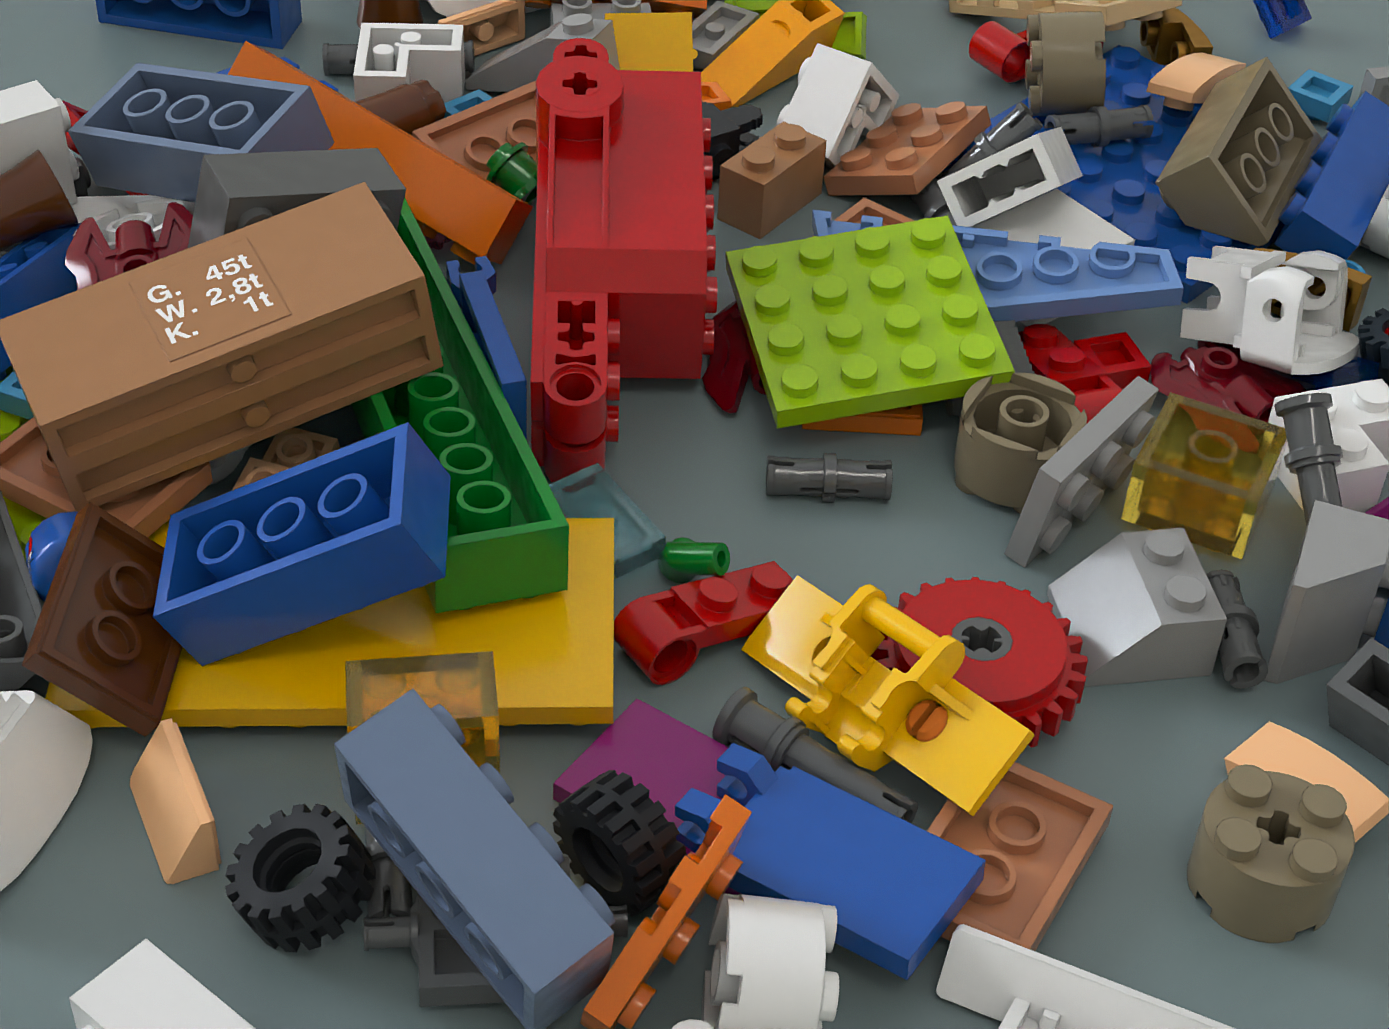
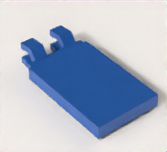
[446,256,527,440]
[675,743,986,980]

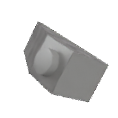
[464,13,620,92]

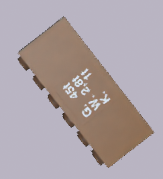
[0,182,444,512]

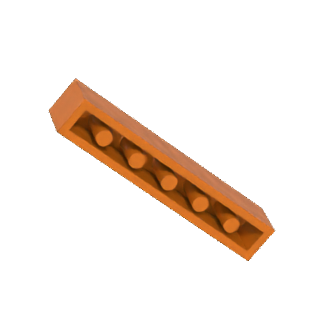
[228,41,533,265]

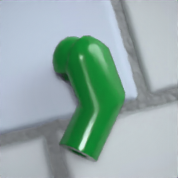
[658,537,730,583]

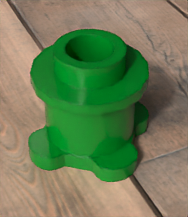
[486,142,537,205]

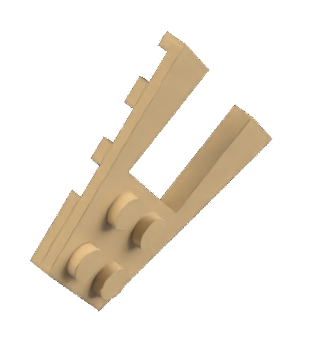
[948,0,1182,31]

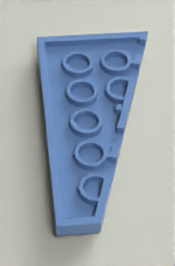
[812,210,1184,322]

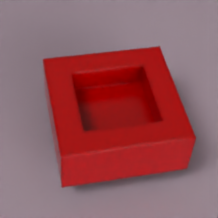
[1074,332,1152,389]

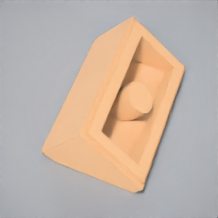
[437,0,525,56]
[130,718,222,884]

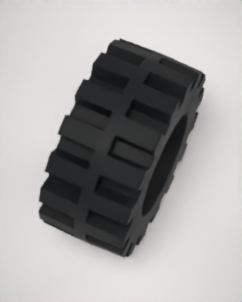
[553,770,687,917]
[225,804,376,952]

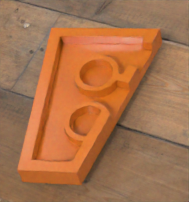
[580,794,752,1029]

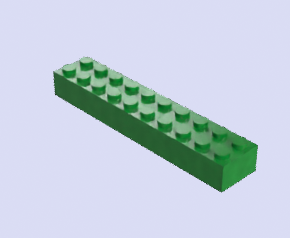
[351,197,569,613]

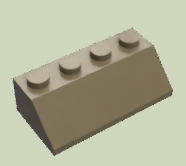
[1155,57,1322,247]

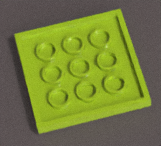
[725,216,1015,429]

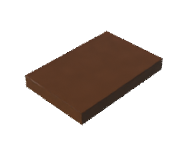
[22,502,182,737]

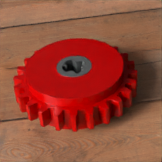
[871,577,1088,748]

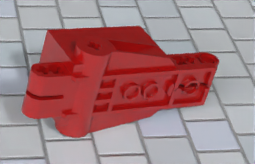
[530,38,718,490]

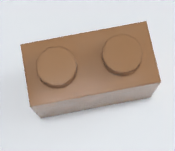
[717,121,827,239]

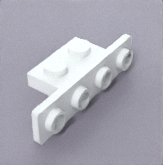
[936,924,1236,1029]

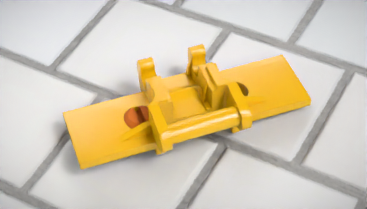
[741,575,1035,816]

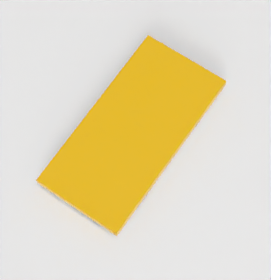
[45,518,614,729]

